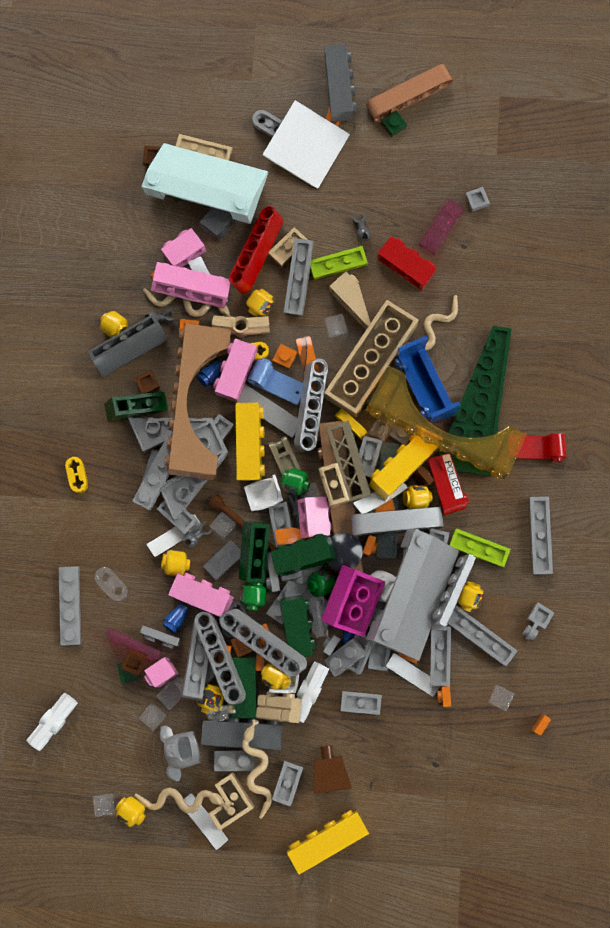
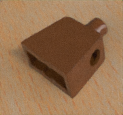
[314,745,352,794]

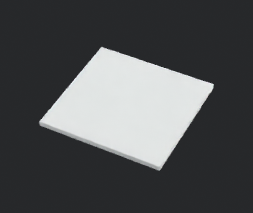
[262,100,350,189]

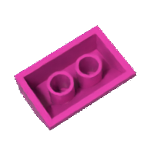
[321,565,386,637]

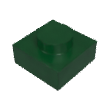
[381,110,407,137]
[117,663,141,683]

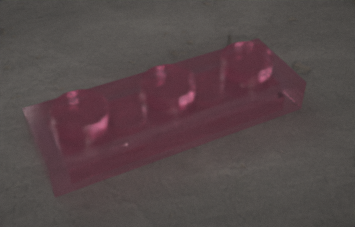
[419,199,464,255]
[105,628,164,661]

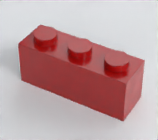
[377,236,437,291]

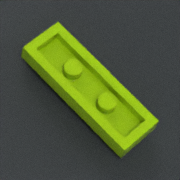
[310,246,368,280]
[449,528,511,568]

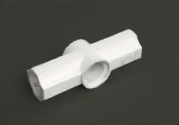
[296,661,329,723]
[26,693,78,751]

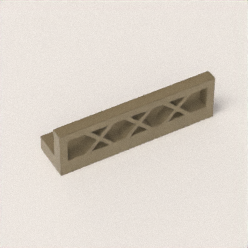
[326,421,371,502]

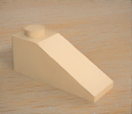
[329,272,371,330]

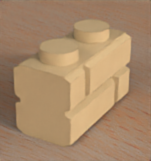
[319,463,349,509]
[256,691,302,723]

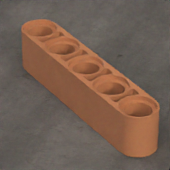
[366,64,453,121]

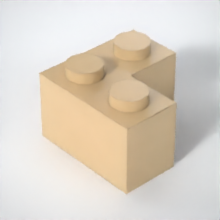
[209,772,254,831]

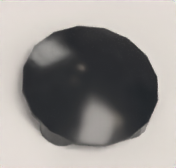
[328,532,363,571]

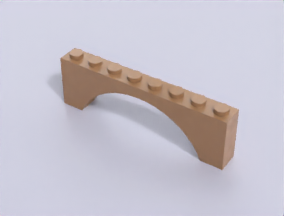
[164,323,231,480]

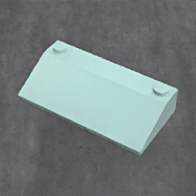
[141,143,268,224]

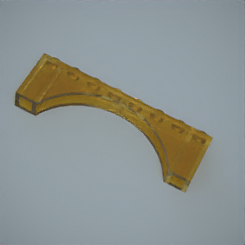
[366,365,527,479]

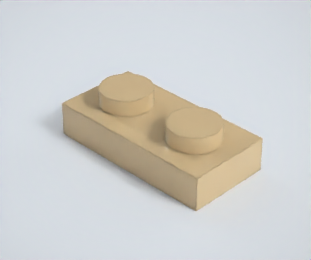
[268,227,308,267]

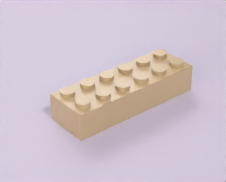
[324,300,419,418]

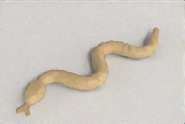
[143,288,235,318]
[400,295,458,372]
[242,719,272,819]
[134,787,230,814]

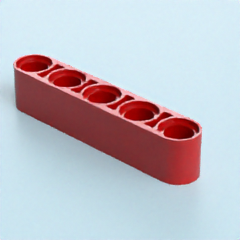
[229,206,284,294]

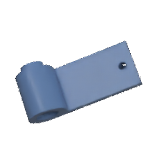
[246,358,303,406]

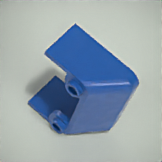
[395,335,460,424]

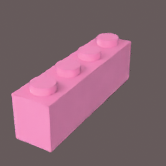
[151,262,230,308]

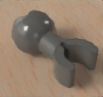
[353,213,371,242]
[144,309,174,324]
[183,522,212,548]

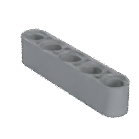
[294,359,328,452]
[350,507,444,536]
[220,609,307,677]
[194,612,246,704]

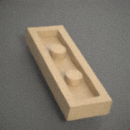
[176,134,233,161]

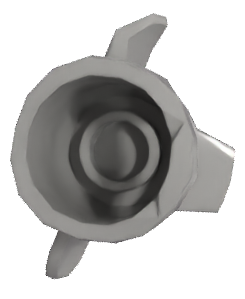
[160,726,201,781]

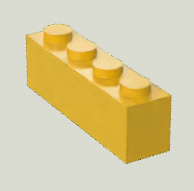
[236,403,265,481]
[369,429,440,501]
[287,810,369,875]

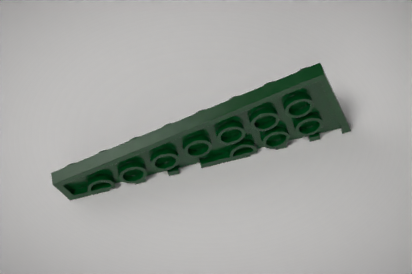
[438,326,512,477]

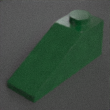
[104,392,168,422]

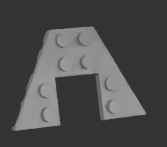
[128,417,229,520]

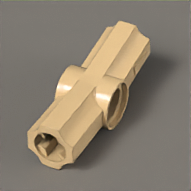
[212,315,270,338]

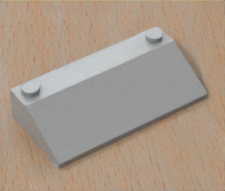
[366,529,459,661]

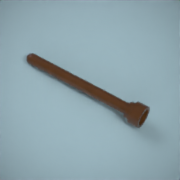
[208,493,276,552]

